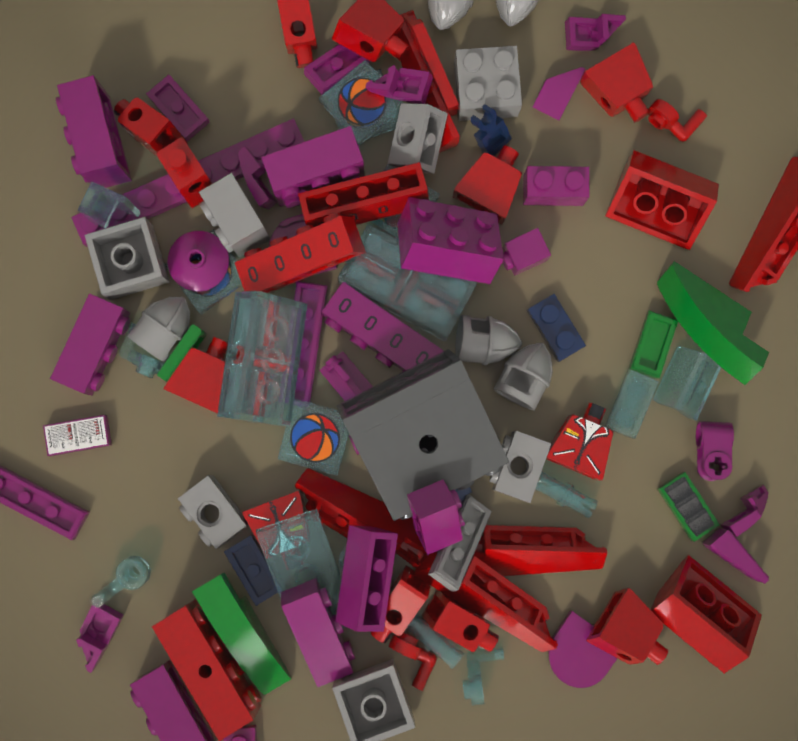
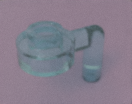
[119,322,165,378]
[91,556,151,607]
[463,647,504,706]

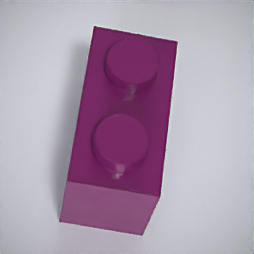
[523,166,590,206]
[407,480,465,555]

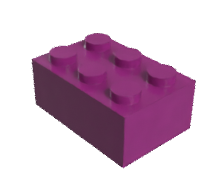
[56,75,132,190]
[261,126,365,208]
[397,197,504,284]

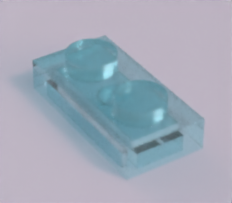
[605,370,659,439]

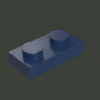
[527,294,586,362]
[224,535,284,606]

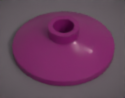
[167,231,229,292]

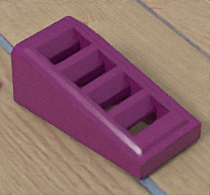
[702,528,769,584]

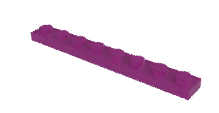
[71,118,305,247]

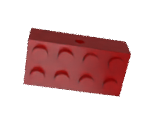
[152,599,262,741]

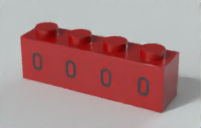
[298,162,429,227]
[234,213,366,297]

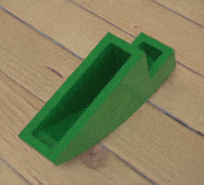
[657,261,769,385]
[192,572,292,695]

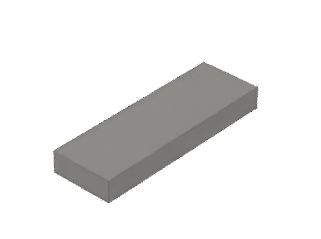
[428,494,492,592]

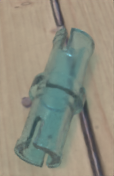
[535,471,598,518]
[406,613,465,669]

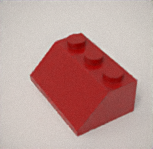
[605,150,719,250]
[650,555,762,674]

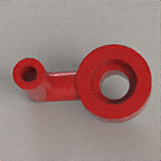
[648,99,707,142]
[388,632,437,691]

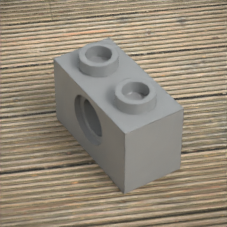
[388,103,448,174]
[489,431,551,503]
[178,475,248,549]

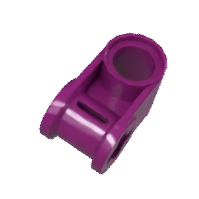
[696,421,734,481]

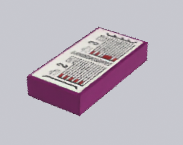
[43,415,112,456]

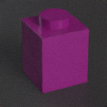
[502,228,551,276]

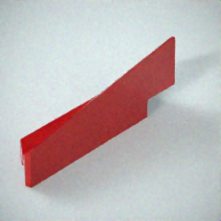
[398,10,460,153]
[729,157,798,292]
[295,468,428,569]
[473,525,607,576]
[414,551,558,652]

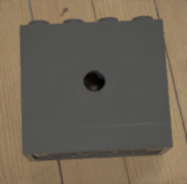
[336,349,509,521]

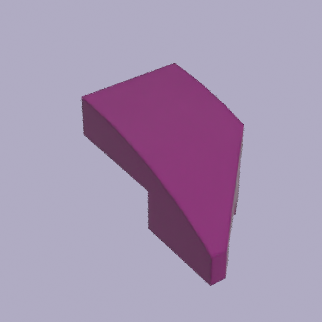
[565,14,626,51]
[365,65,433,104]
[533,67,586,120]
[238,146,278,210]
[721,485,769,537]
[76,601,124,673]

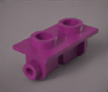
[319,351,373,401]

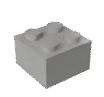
[454,46,522,121]
[199,173,270,258]
[84,217,170,300]
[332,659,415,741]

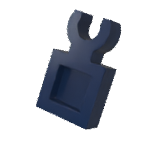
[471,104,512,156]

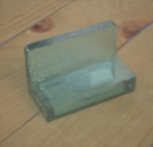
[78,182,141,229]
[653,346,721,421]

